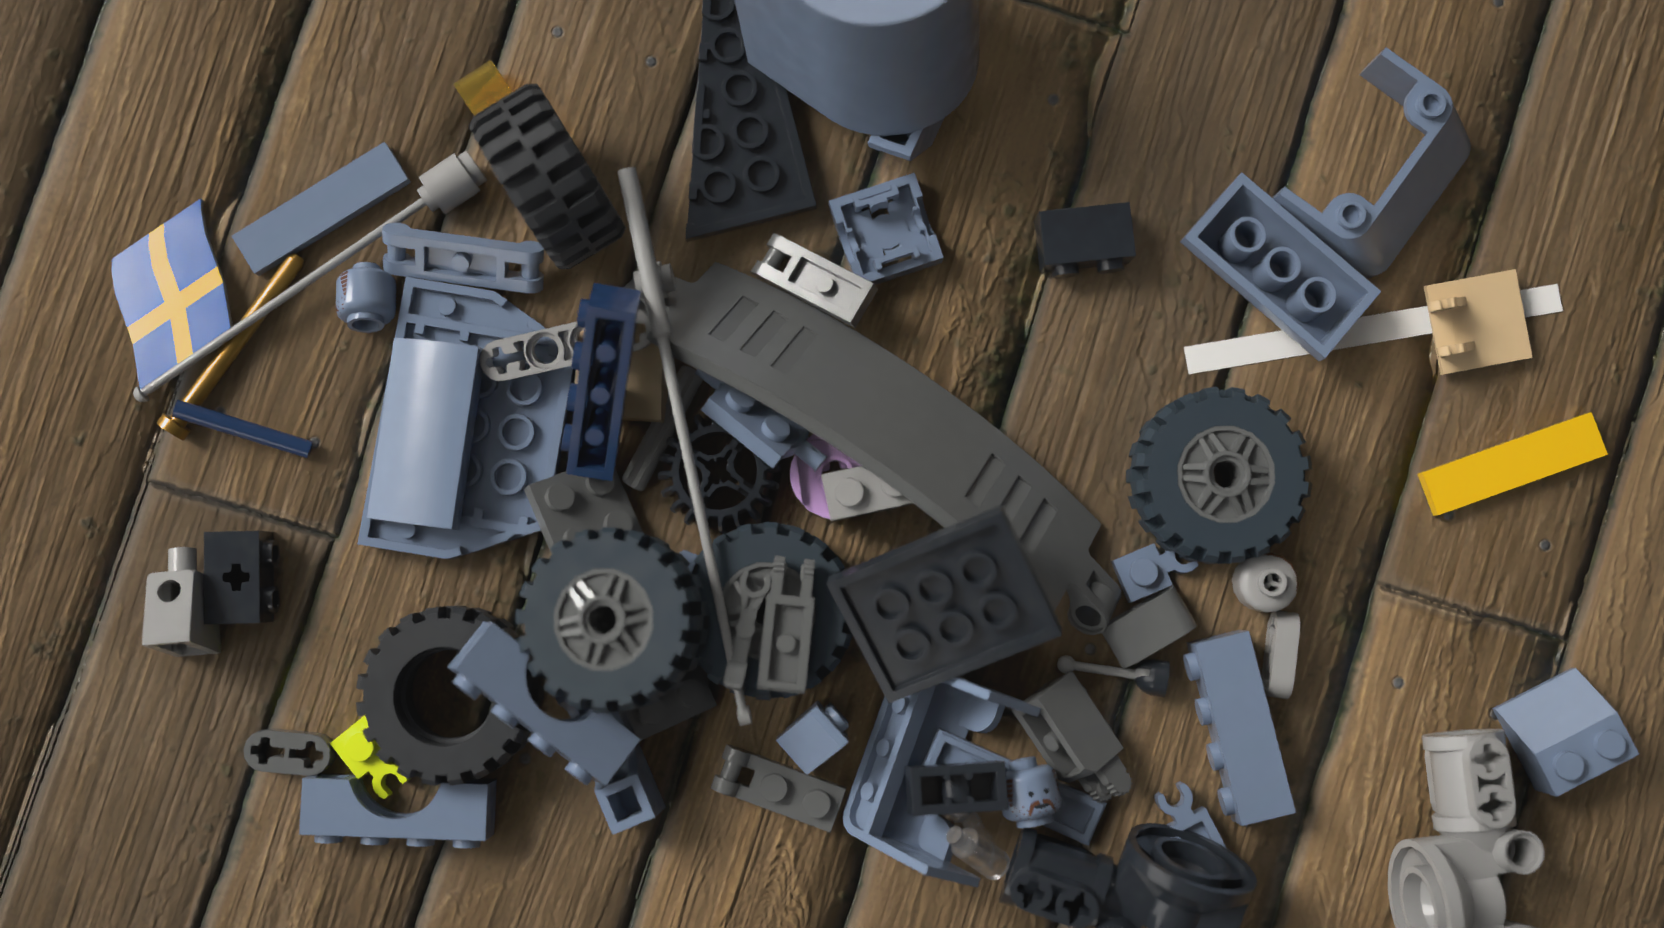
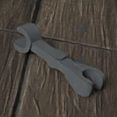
[724,570,771,691]

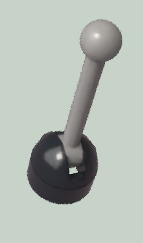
[1057,655,1170,697]

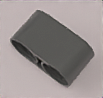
[1102,585,1197,668]

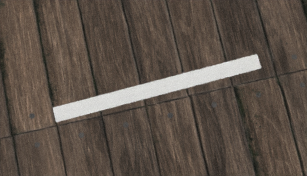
[1184,284,1563,374]

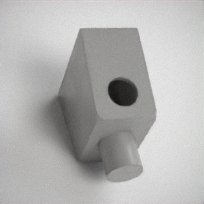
[142,547,221,657]

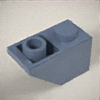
[776,700,849,775]

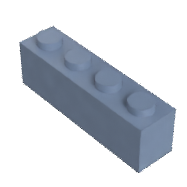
[1183,630,1296,826]

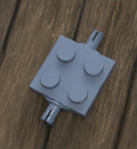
[695,369,828,471]

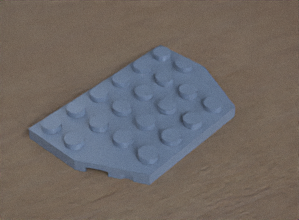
[357,277,575,559]

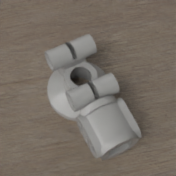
[1388,729,1544,928]

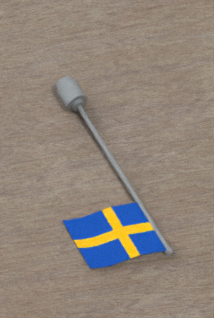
[112,151,487,402]

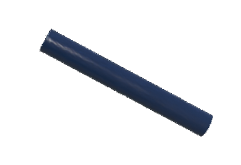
[172,400,313,459]

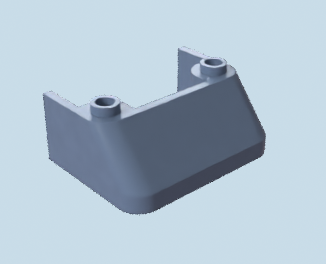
[1272,47,1471,279]
[843,676,1041,887]

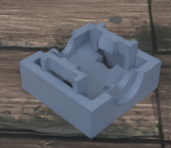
[829,173,944,285]

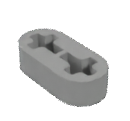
[1261,610,1300,699]

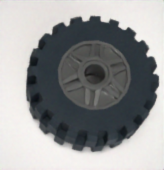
[1126,387,1313,564]
[692,522,853,700]
[516,527,709,713]

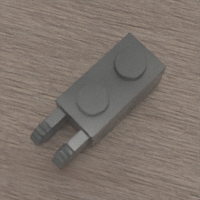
[1012,671,1132,803]

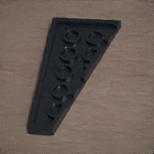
[685,0,817,242]

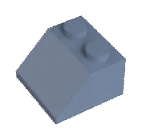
[1492,668,1639,797]

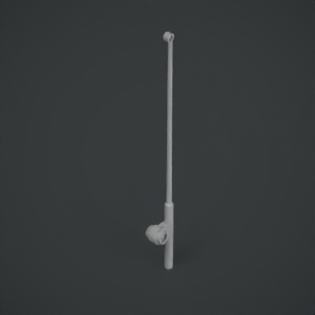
[618,167,752,726]

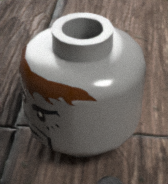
[1232,552,1299,612]

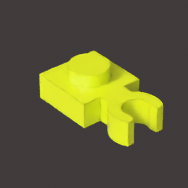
[330,715,410,799]

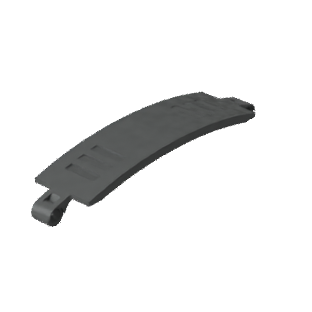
[624,262,1121,635]

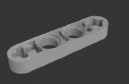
[480,309,651,381]

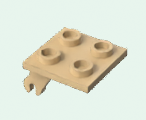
[1424,269,1533,375]

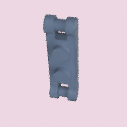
[382,223,544,293]

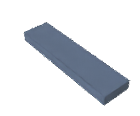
[232,142,412,276]
[922,727,1107,846]

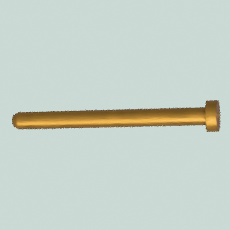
[156,253,304,441]

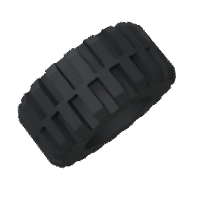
[469,84,626,269]
[356,606,544,786]

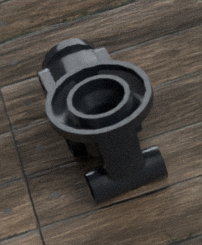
[999,823,1257,928]

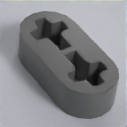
[244,728,337,776]

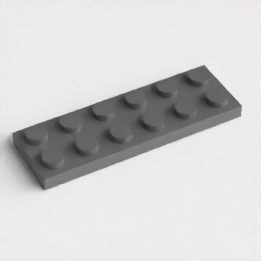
[524,469,717,741]

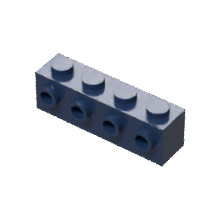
[561,283,641,481]

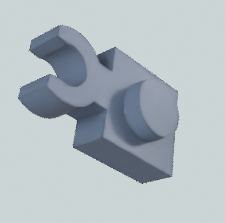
[1111,543,1198,603]
[1154,781,1226,847]

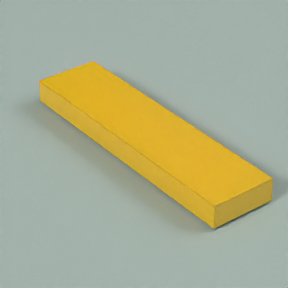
[1417,412,1608,516]

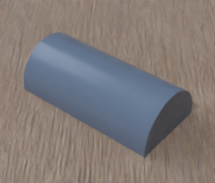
[1180,172,1381,361]

